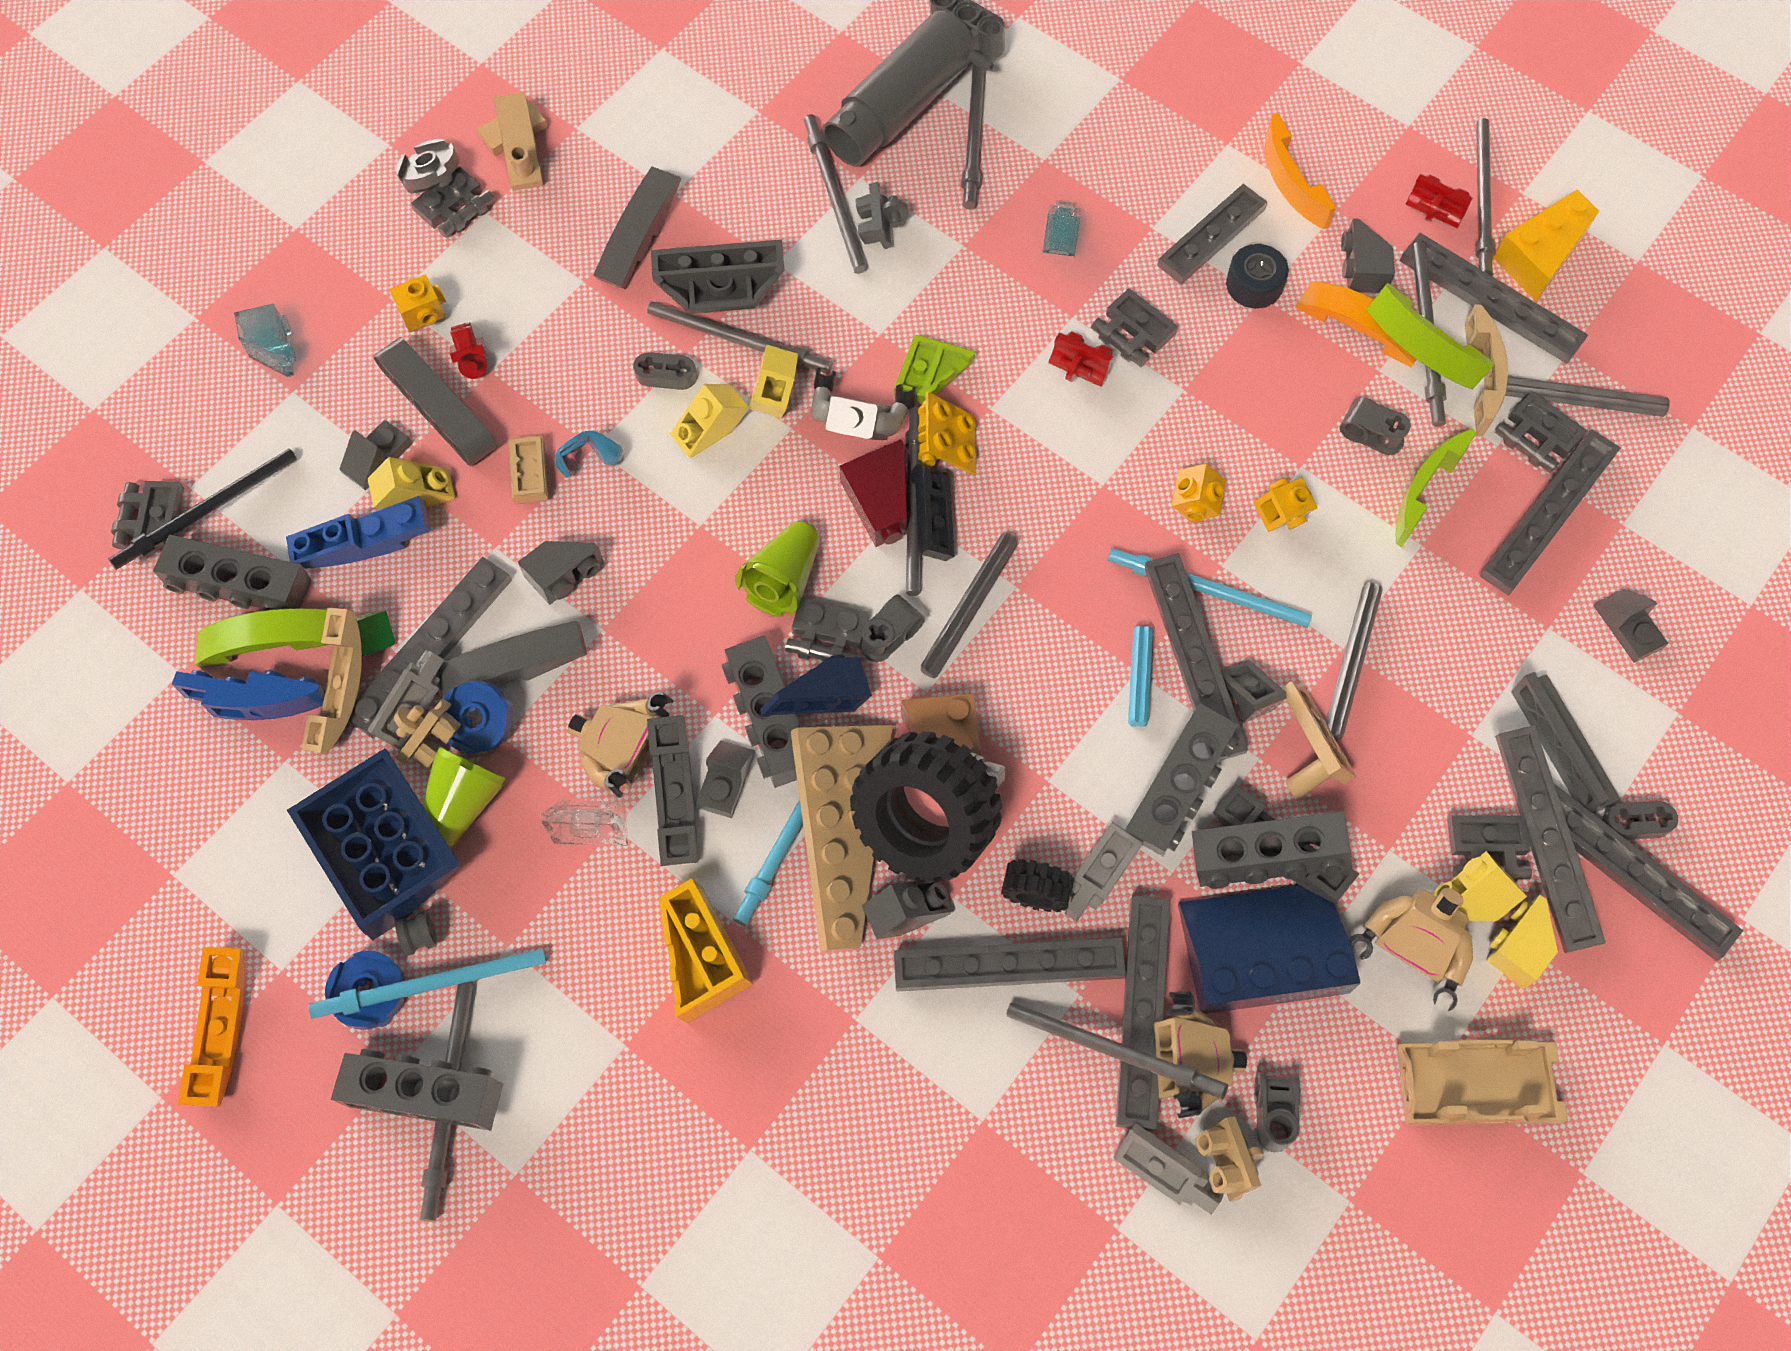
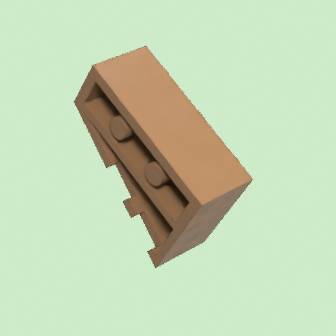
[901,694,981,756]

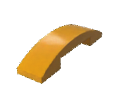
[1265,112,1336,230]
[1295,281,1417,368]
[178,947,245,1107]

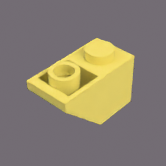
[749,344,798,418]
[670,384,749,457]
[368,457,455,509]
[1434,851,1527,921]
[1486,895,1558,989]

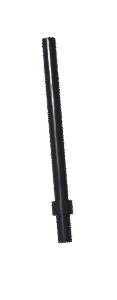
[108,448,297,570]

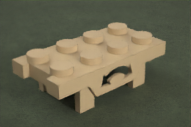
[1397,1040,1568,1125]

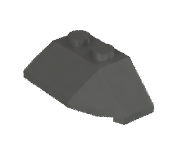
[651,240,785,314]

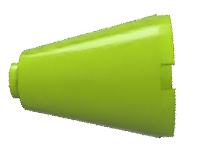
[735,522,820,617]
[422,747,506,849]

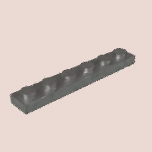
[1400,233,1588,364]
[1480,429,1621,596]
[1144,553,1248,761]
[348,556,512,739]
[1495,725,1606,953]
[1554,784,1744,961]
[1115,895,1170,1132]
[894,938,1126,992]

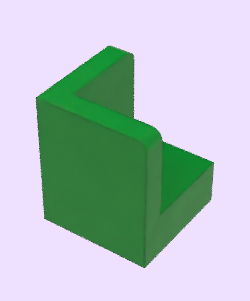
[355,611,395,657]

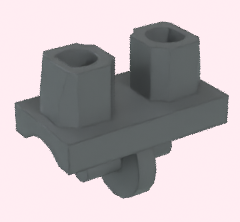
[855,182,909,249]

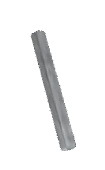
[1505,376,1670,417]
[921,532,1018,678]
[1326,582,1383,742]

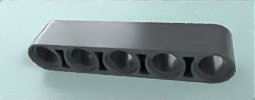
[373,337,498,467]

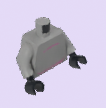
[811,368,916,440]

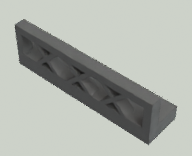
[1511,672,1621,813]

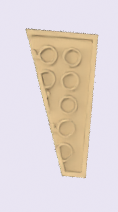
[791,725,893,952]

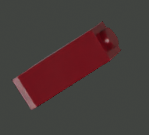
[839,439,907,547]

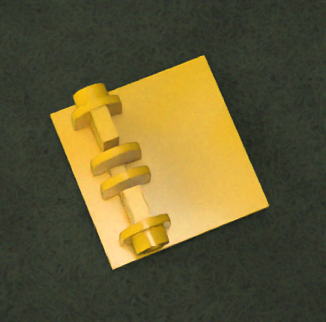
[918,392,976,476]

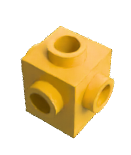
[389,274,446,332]
[1172,463,1226,522]
[1253,477,1318,532]

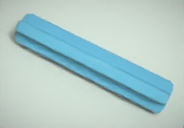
[1128,626,1153,727]

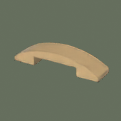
[1465,304,1508,436]
[301,608,362,754]

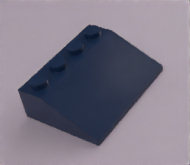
[287,748,462,941]
[1178,886,1361,1014]

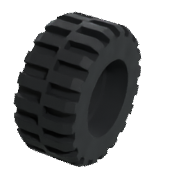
[850,731,1002,882]

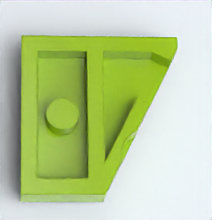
[894,334,975,403]

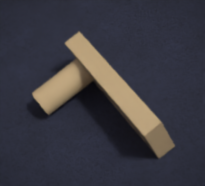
[494,91,544,191]
[1282,681,1357,799]

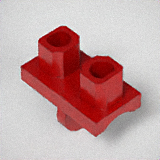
[1405,174,1473,228]
[449,322,487,379]
[1048,331,1113,387]

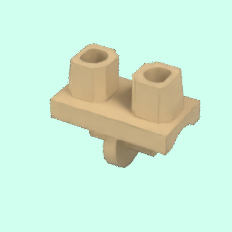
[394,698,461,768]
[1195,1116,1264,1202]

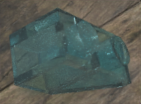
[1043,200,1081,257]
[234,303,296,377]

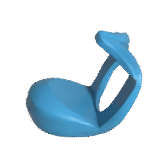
[555,430,623,478]

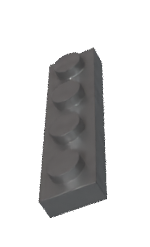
[1157,184,1267,284]

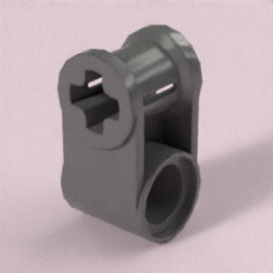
[1339,397,1411,455]
[861,594,925,662]
[1254,1072,1300,1153]

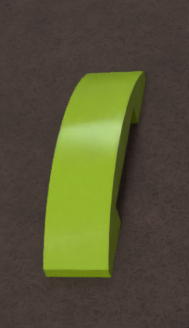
[1366,283,1495,390]
[1395,429,1477,547]
[195,609,328,668]

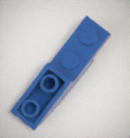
[286,496,431,569]
[171,670,325,721]

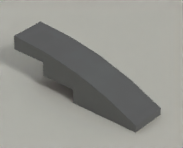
[593,166,682,290]
[438,621,587,697]

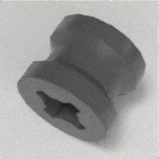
[395,910,437,956]

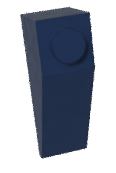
[760,655,872,716]

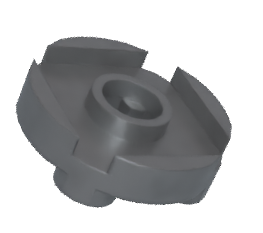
[395,139,459,194]

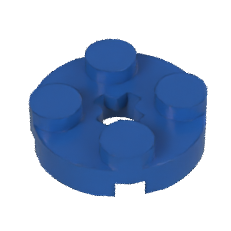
[443,681,514,754]
[325,951,405,1030]

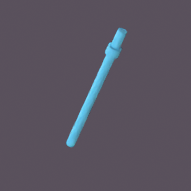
[1107,548,1312,628]
[733,799,803,926]
[308,949,546,1019]

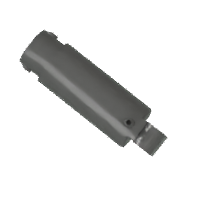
[822,0,1005,166]

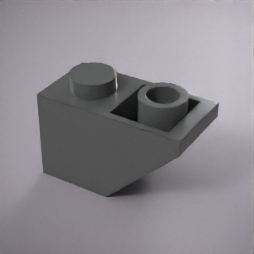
[1341,219,1395,293]
[518,541,604,605]
[862,880,954,940]

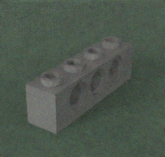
[153,534,311,611]
[721,635,800,788]
[1125,703,1240,857]
[1191,811,1352,889]
[331,1049,504,1131]

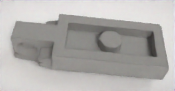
[367,650,444,750]
[1064,822,1144,922]
[1113,1123,1224,1215]

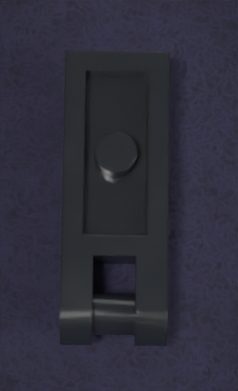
[911,464,955,561]

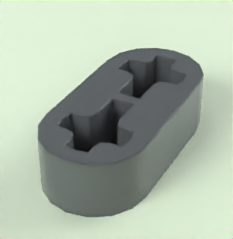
[633,352,697,390]
[1602,801,1678,840]

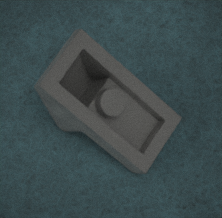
[339,420,412,491]
[1593,589,1668,663]
[1221,660,1287,724]
[696,740,755,818]

